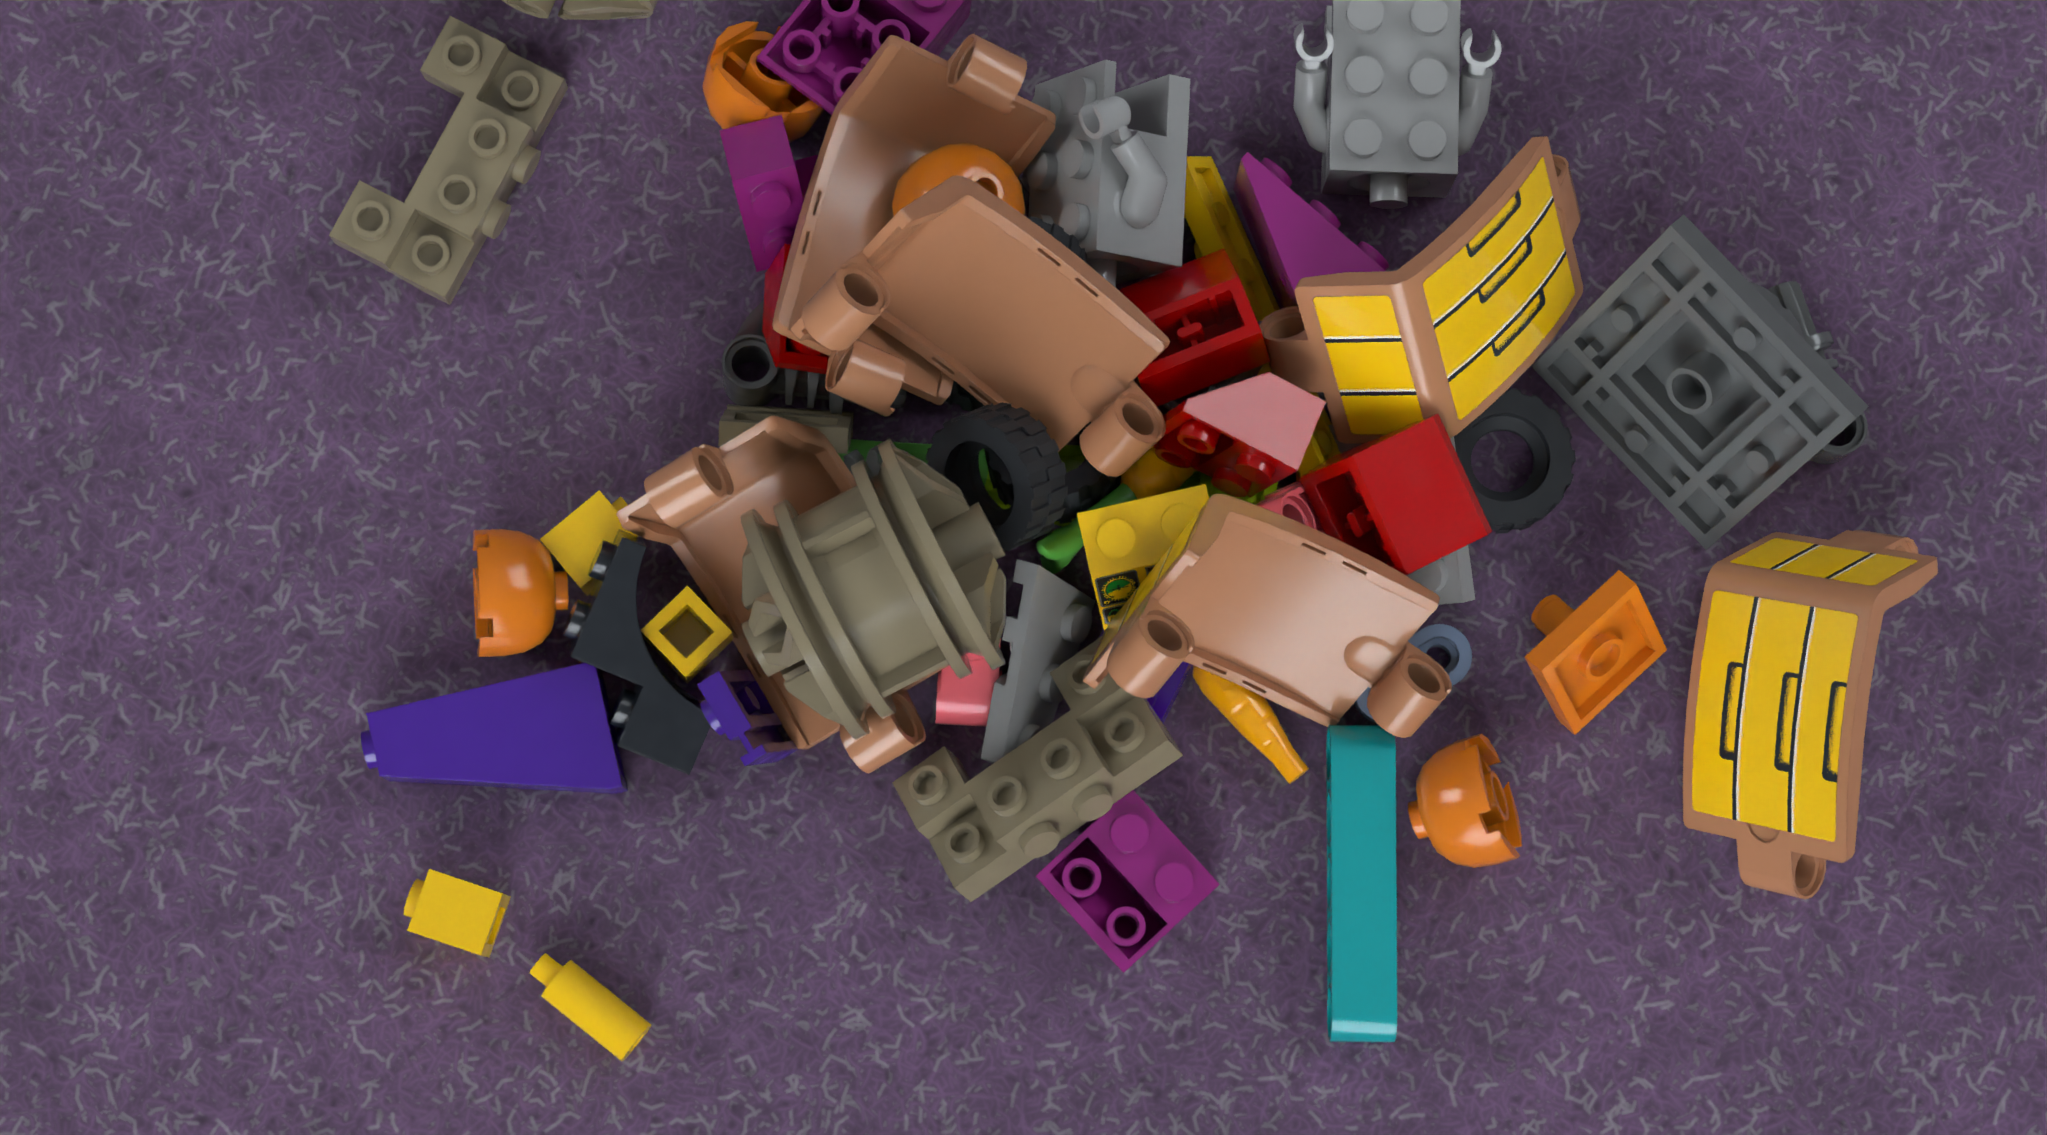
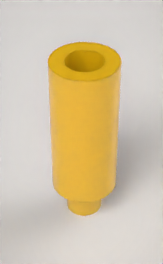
[529,953,652,1061]

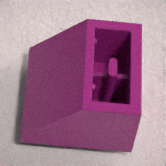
[1035,790,1220,973]

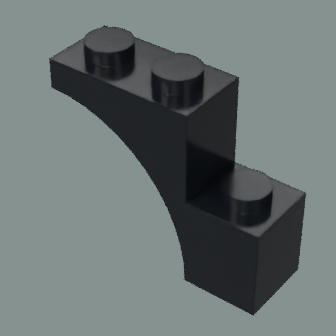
[562,529,710,775]

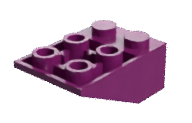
[757,0,972,115]
[1233,152,1389,309]

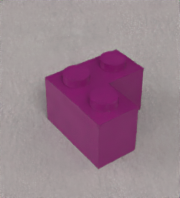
[719,115,818,272]

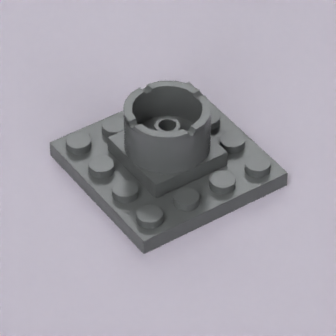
[1531,214,1869,550]

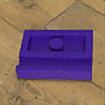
[697,669,798,766]

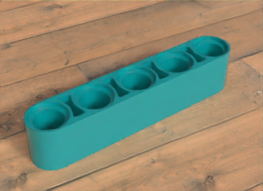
[1326,725,1397,1042]

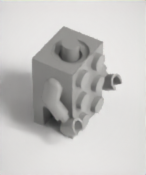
[1293,0,1502,209]
[1019,60,1190,288]

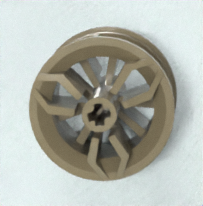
[740,439,1006,740]

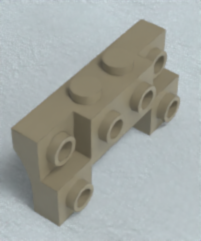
[329,16,568,305]
[892,636,1183,902]

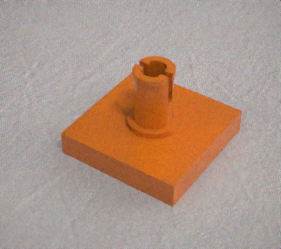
[1525,570,1667,735]

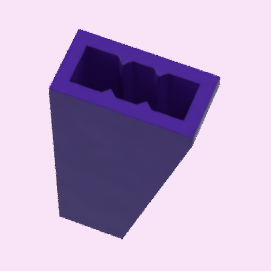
[361,663,628,794]

